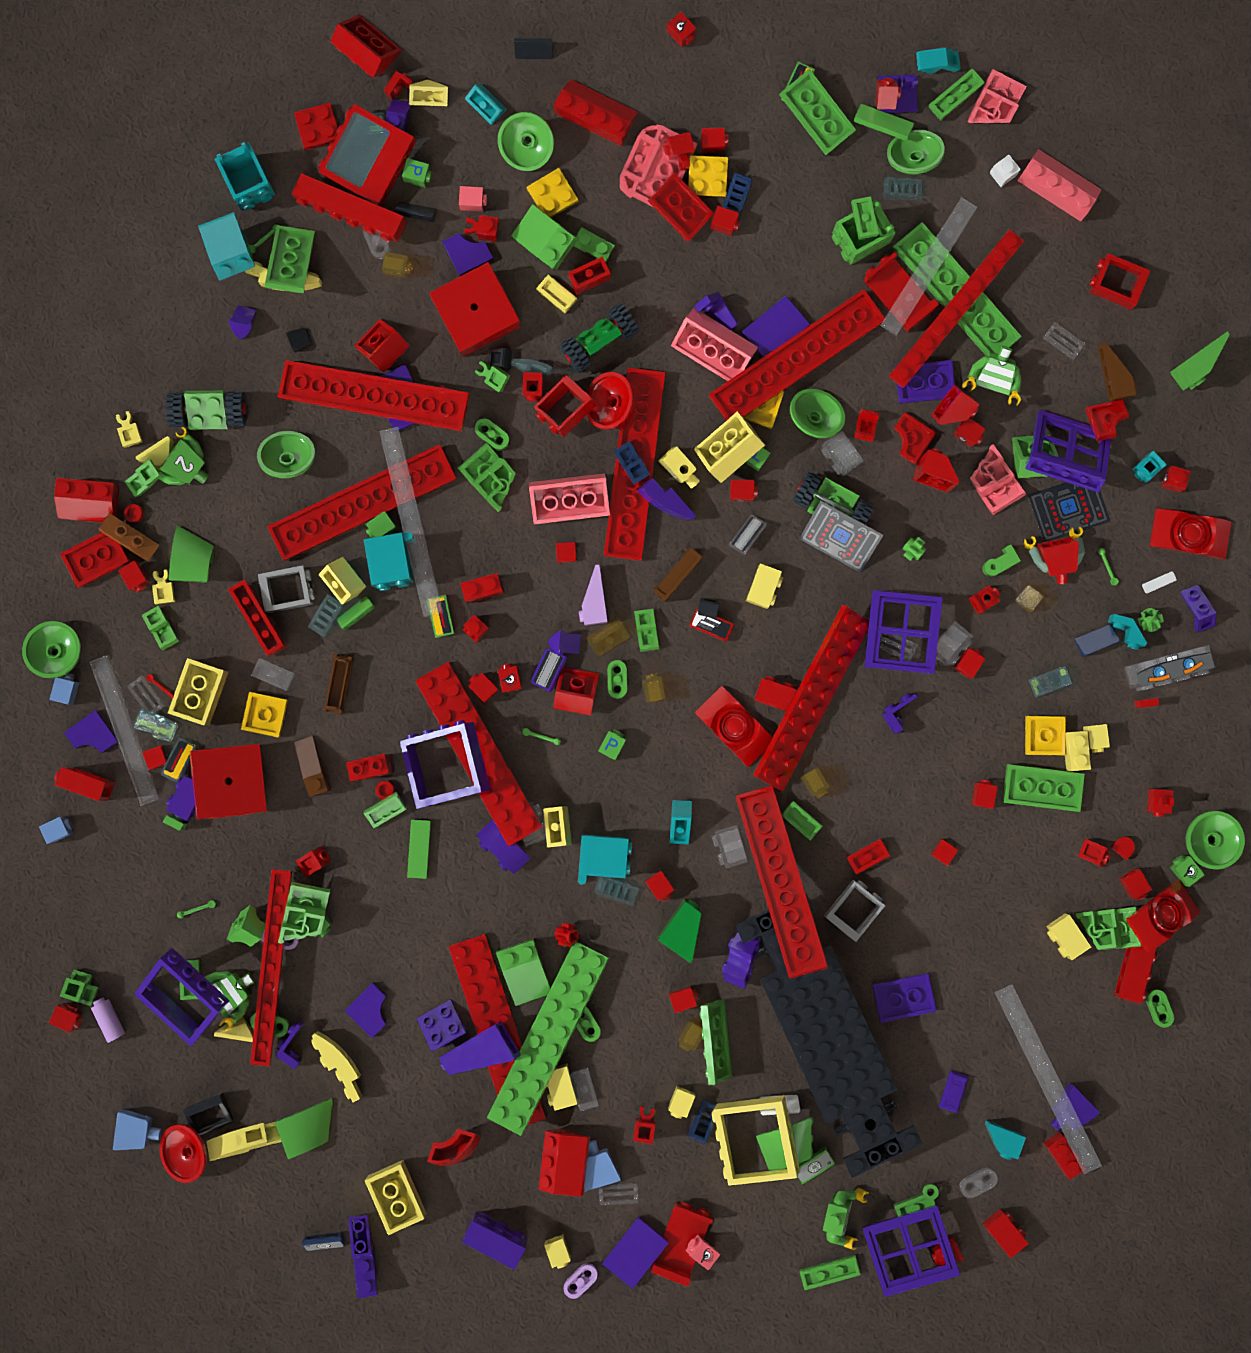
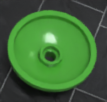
[498,112,554,171]
[887,130,945,174]
[790,389,845,438]
[257,431,315,478]
[22,621,81,678]
[1186,811,1245,869]

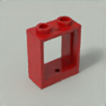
[1089,253,1150,310]
[534,375,596,438]
[346,754,394,781]
[54,767,116,801]

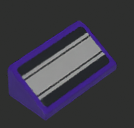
[531,648,567,692]

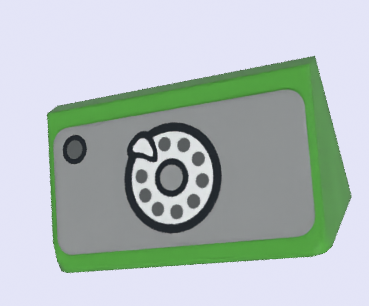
[798,1147,835,1185]

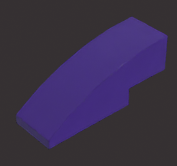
[637,479,696,521]

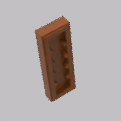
[99,514,159,562]

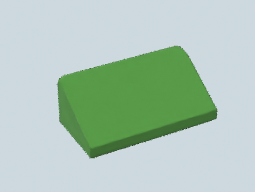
[337,596,375,630]

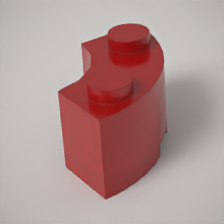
[427,1128,481,1166]

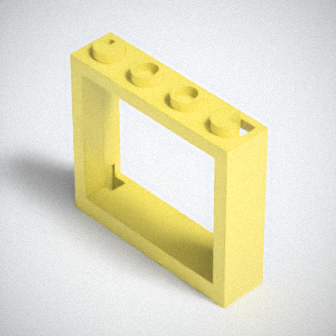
[712,1095,800,1185]

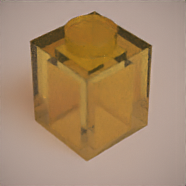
[382,252,412,279]
[642,674,666,703]
[800,767,830,798]
[677,1019,703,1052]

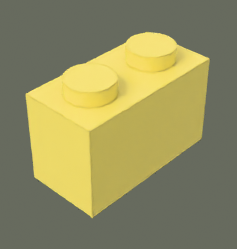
[319,557,366,604]
[746,564,783,609]
[1065,731,1091,771]
[543,806,572,847]
[1046,914,1091,960]
[547,1064,578,1111]

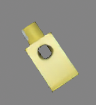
[658,446,700,489]

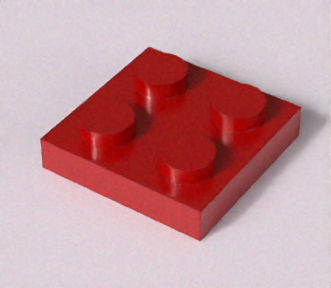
[294,102,338,150]

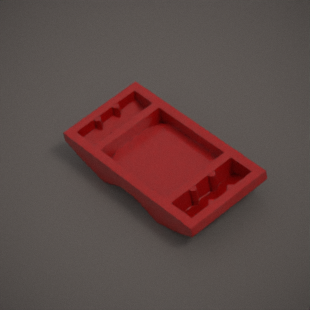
[1150,509,1232,559]
[694,686,772,767]
[1126,879,1200,952]

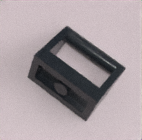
[183,1093,234,1136]

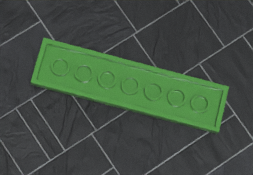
[893,222,1022,356]

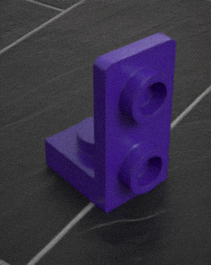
[694,292,738,330]
[1181,585,1217,633]
[882,693,918,734]
[276,1021,304,1069]

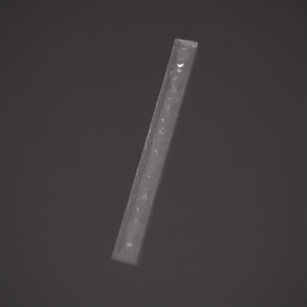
[379,427,443,617]
[994,984,1102,1174]

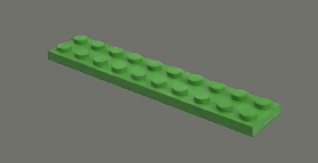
[487,942,610,1136]

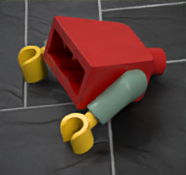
[1024,527,1085,584]

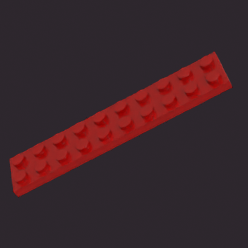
[708,289,886,421]
[278,360,470,432]
[604,368,665,561]
[267,444,457,561]
[753,605,869,792]
[415,662,543,847]
[735,786,828,979]
[448,934,546,1131]

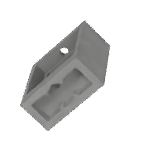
[258,565,315,613]
[824,880,885,942]

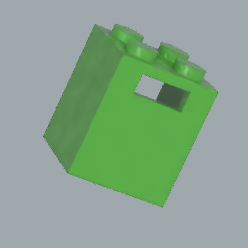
[832,200,895,265]

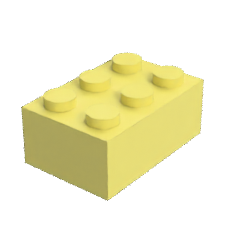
[694,411,765,483]
[168,658,228,726]
[365,1160,427,1235]

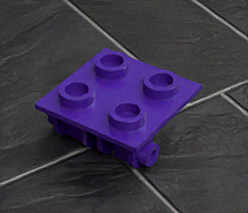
[878,75,918,113]
[417,1000,466,1052]

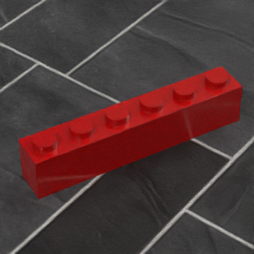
[292,173,407,243]

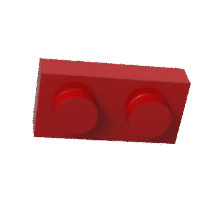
[846,839,890,874]

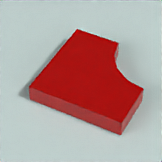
[1085,399,1129,442]
[894,412,937,465]

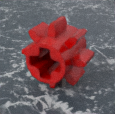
[555,923,579,947]

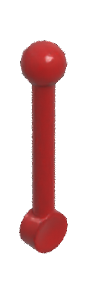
[146,674,174,700]

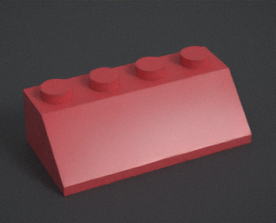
[1018,149,1102,221]
[671,308,758,381]
[529,473,610,524]

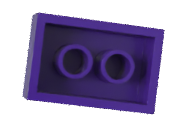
[462,1212,527,1270]

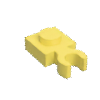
[116,411,143,448]
[152,570,175,605]

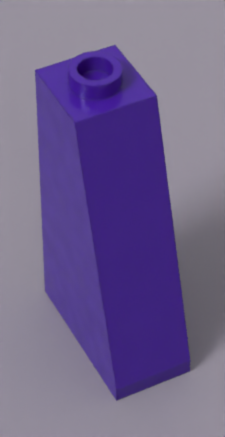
[439,1021,521,1075]

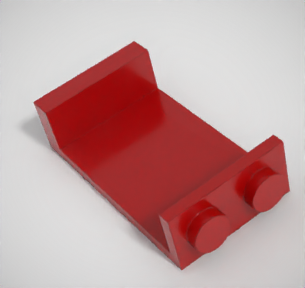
[864,253,939,332]
[651,1201,713,1287]

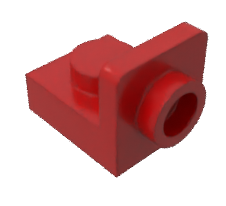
[384,71,413,100]
[1078,839,1111,868]
[296,846,331,877]

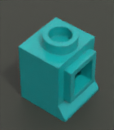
[1132,451,1167,483]

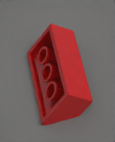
[554,79,638,146]

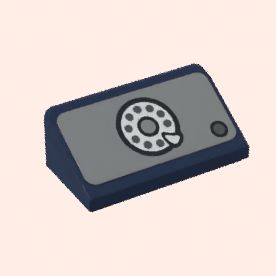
[302,1232,345,1251]

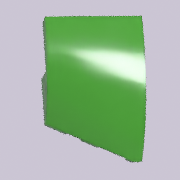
[458,443,516,512]
[169,526,214,583]
[278,882,330,943]
[1076,907,1142,950]
[275,1098,333,1159]
[756,1117,814,1171]

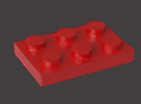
[647,172,714,242]
[60,532,130,588]

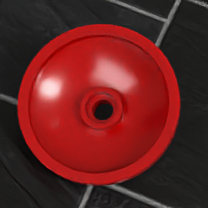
[586,372,634,430]
[159,1124,207,1183]

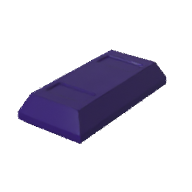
[939,1070,969,1113]

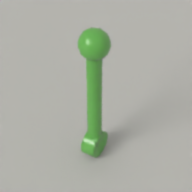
[250,224,277,254]
[1098,548,1119,585]
[523,728,561,745]
[177,900,216,919]

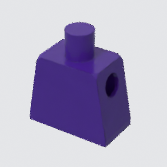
[1050,1083,1100,1132]

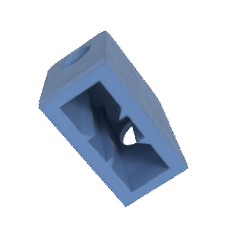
[113,1109,162,1150]
[584,1140,621,1191]

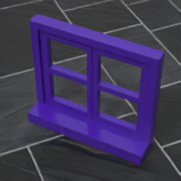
[1025,410,1111,492]
[864,590,943,674]
[862,1205,960,1297]

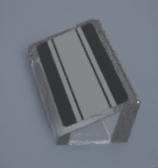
[729,514,767,556]

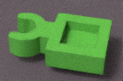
[475,360,510,392]

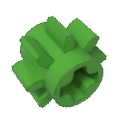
[902,537,926,561]
[1138,608,1164,632]

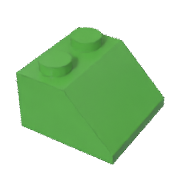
[1012,435,1059,478]

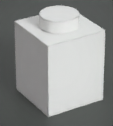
[990,155,1020,187]

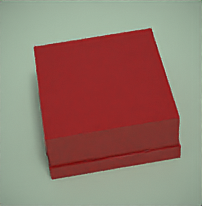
[429,262,520,357]
[189,744,267,819]

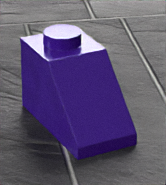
[384,100,411,137]

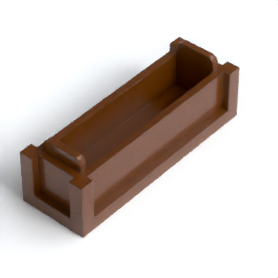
[653,548,702,602]
[322,654,354,714]

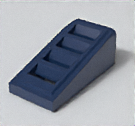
[723,173,752,218]
[686,1100,716,1145]

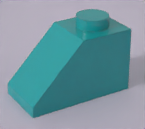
[669,800,692,845]
[985,1120,1026,1160]

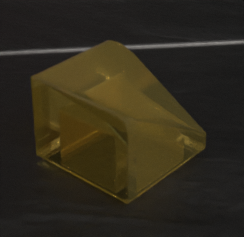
[1015,585,1044,613]

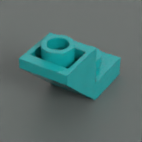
[916,48,961,74]
[1108,614,1147,650]

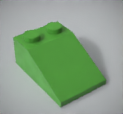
[511,204,579,270]
[1170,331,1230,391]
[496,938,551,1006]

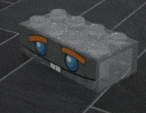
[1124,645,1215,691]

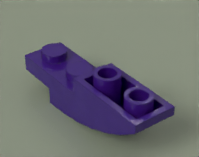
[348,1215,378,1298]

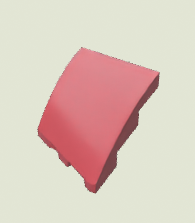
[967,69,1027,123]
[970,445,1026,515]

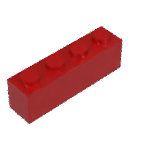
[228,579,287,657]
[1114,946,1157,1004]

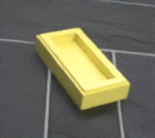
[536,274,578,314]

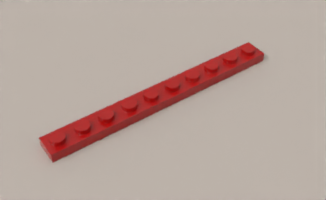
[888,229,1024,388]
[250,869,292,1066]

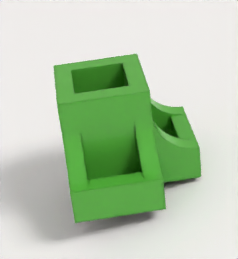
[227,905,266,946]
[60,970,99,1006]

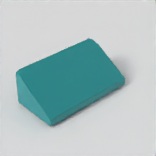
[465,84,507,125]

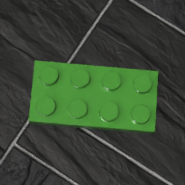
[779,69,856,155]
[265,225,315,293]
[1002,764,1085,812]
[700,1000,732,1085]

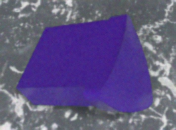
[229,306,256,339]
[548,631,581,654]

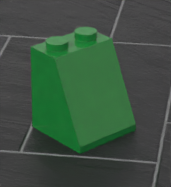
[658,899,701,963]

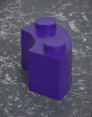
[477,819,530,874]
[722,932,759,989]

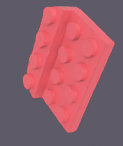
[620,124,698,207]

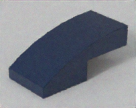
[613,441,650,484]

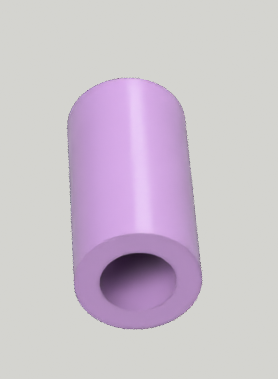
[91,997,126,1043]

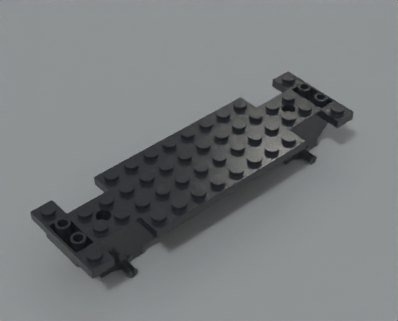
[735,892,923,1178]

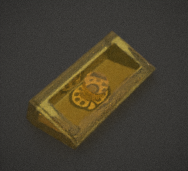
[586,618,630,657]

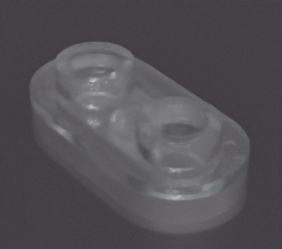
[363,228,390,259]
[960,1168,998,1198]

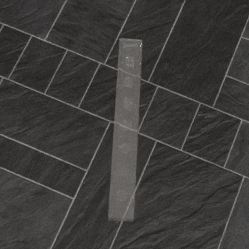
[881,197,977,336]
[90,655,160,806]

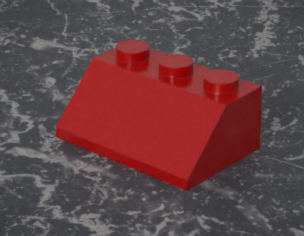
[330,14,402,78]
[912,448,959,493]
[54,478,120,523]
[538,1129,590,1197]

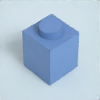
[49,675,79,705]
[39,816,73,844]

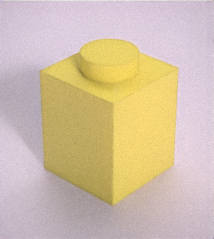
[1083,724,1110,753]
[668,1086,695,1119]
[544,1234,571,1268]

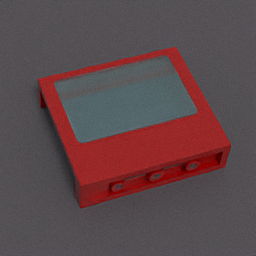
[319,104,417,207]

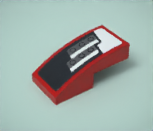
[689,609,734,642]

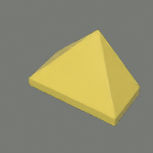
[409,80,448,106]
[136,436,174,467]
[214,1016,254,1042]

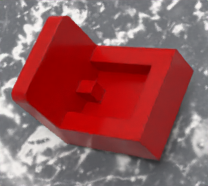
[854,409,879,442]

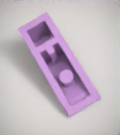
[579,565,607,626]

